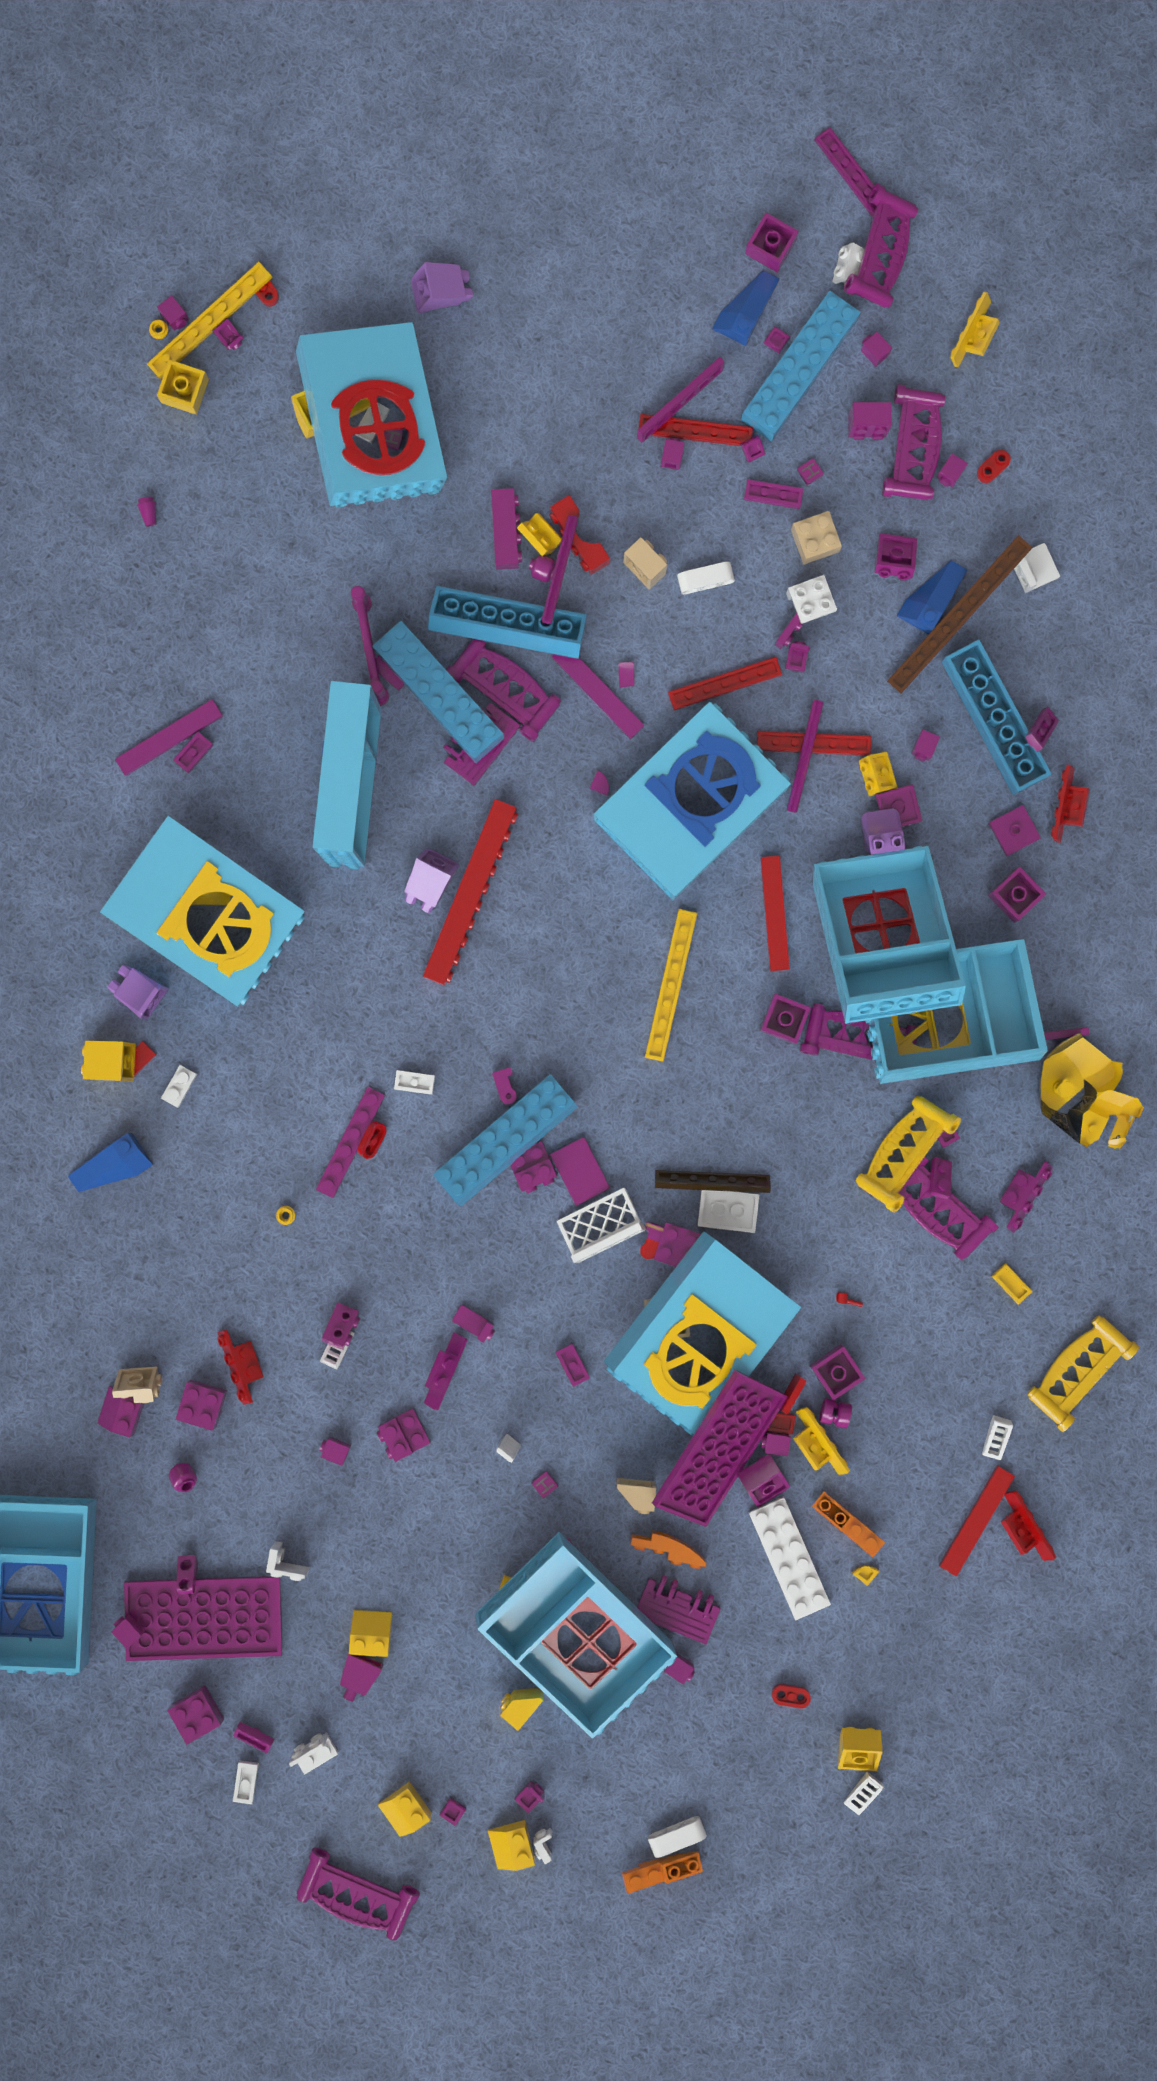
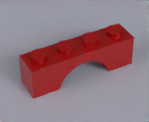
[549,495,610,575]

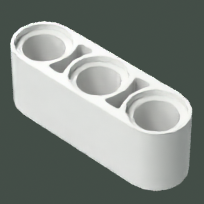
[677,562,735,595]
[647,1816,707,1858]

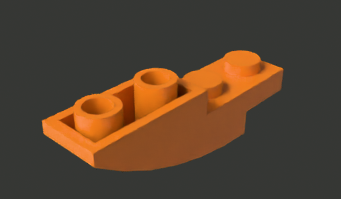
[812,1492,885,1557]
[630,1530,706,1569]
[621,1851,703,1894]

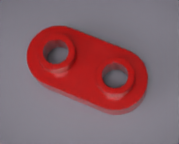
[255,281,279,307]
[977,450,1011,483]
[358,1121,387,1159]
[771,1684,811,1709]

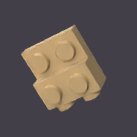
[112,1367,162,1403]

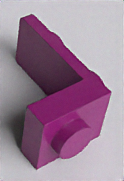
[452,1305,495,1343]

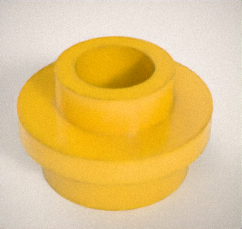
[149,320,168,339]
[276,1206,296,1225]

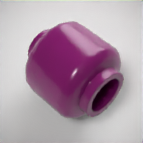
[529,554,556,583]
[169,1463,197,1492]

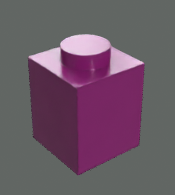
[157,295,189,331]
[861,332,892,367]
[661,438,684,470]
[937,453,968,488]
[911,730,940,762]
[761,1431,791,1456]
[319,1437,351,1466]
[111,1614,145,1649]
[664,1653,695,1685]

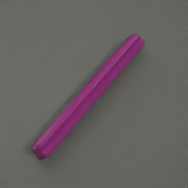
[542,515,578,624]
[787,700,824,813]

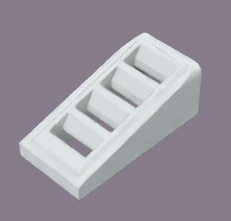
[320,1331,355,1369]
[982,1415,1013,1460]
[496,1434,521,1463]
[843,1772,884,1815]

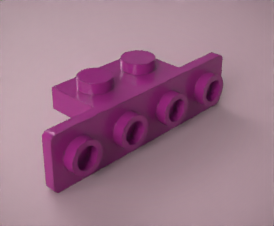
[1000,1161,1053,1233]
[424,1332,467,1410]

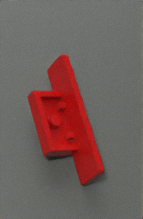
[1051,765,1090,843]
[217,1329,264,1405]
[1001,1491,1057,1561]

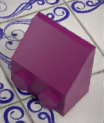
[97,1386,144,1438]
[737,1454,790,1508]

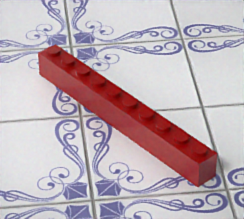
[423,799,519,986]

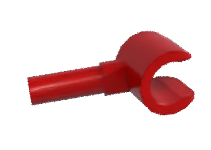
[836,1292,863,1307]

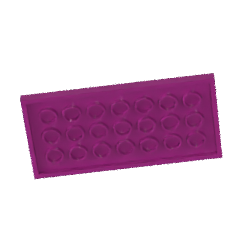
[652,1370,788,1527]
[124,1576,282,1661]

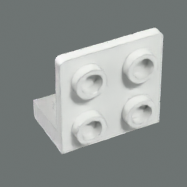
[1014,543,1060,593]
[786,575,837,624]
[266,1541,310,1581]
[289,1732,339,1775]

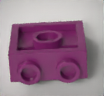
[874,533,917,580]
[510,1141,557,1194]
[377,1408,431,1462]

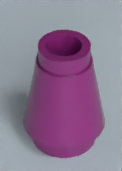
[137,497,157,527]

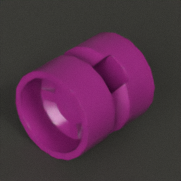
[819,1398,852,1429]

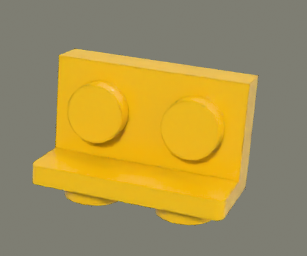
[517,513,562,556]
[859,752,898,796]

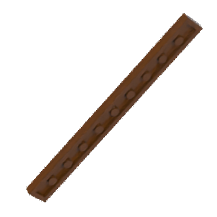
[887,535,1033,694]

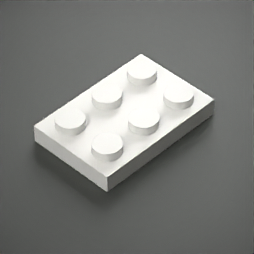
[697,1190,759,1233]

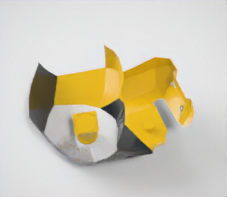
[1038,1032,1144,1149]

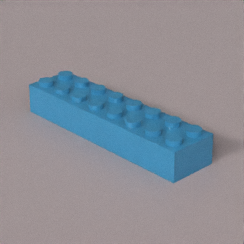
[741,290,861,442]
[428,586,587,659]
[372,621,504,763]
[941,640,1052,796]
[433,1074,578,1207]

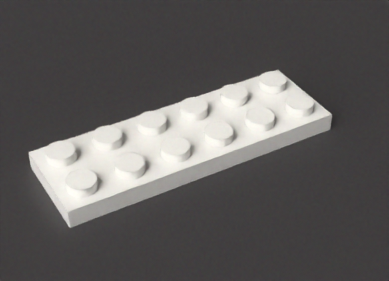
[749,1496,831,1621]

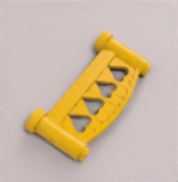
[856,1096,961,1213]
[1027,1315,1140,1432]

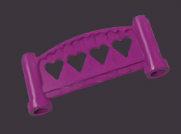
[844,183,918,308]
[882,384,946,500]
[351,586,389,706]
[446,639,561,742]
[800,1004,918,1061]
[890,1157,999,1261]
[296,1848,420,1941]

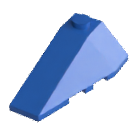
[712,271,780,346]
[897,560,967,635]
[68,1133,153,1192]

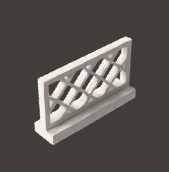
[557,1188,646,1263]

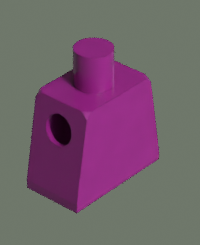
[340,1654,383,1702]

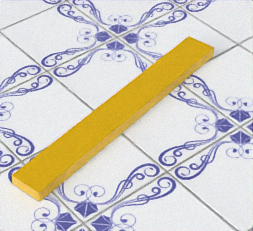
[147,262,273,380]
[645,909,697,1062]

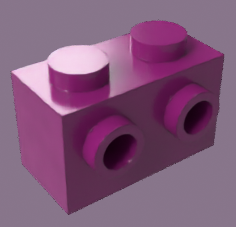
[322,1302,361,1350]

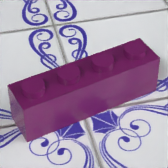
[491,488,522,570]

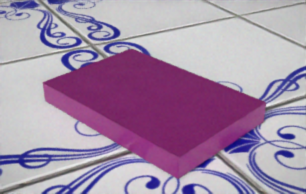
[550,1137,610,1205]

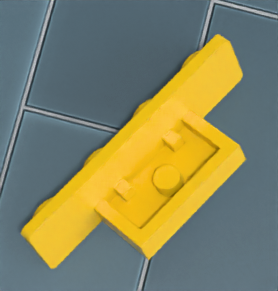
[951,292,1000,367]
[793,1407,850,1475]

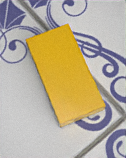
[991,1263,1033,1305]

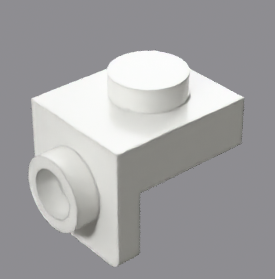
[533,1828,552,1864]

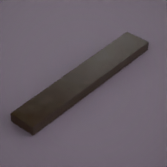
[655,1170,771,1193]

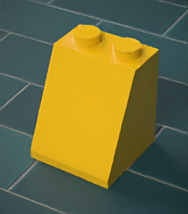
[81,1041,136,1082]

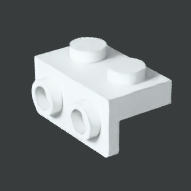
[833,243,865,284]

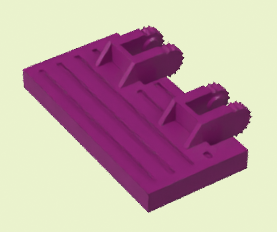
[443,703,521,786]
[637,1575,721,1645]

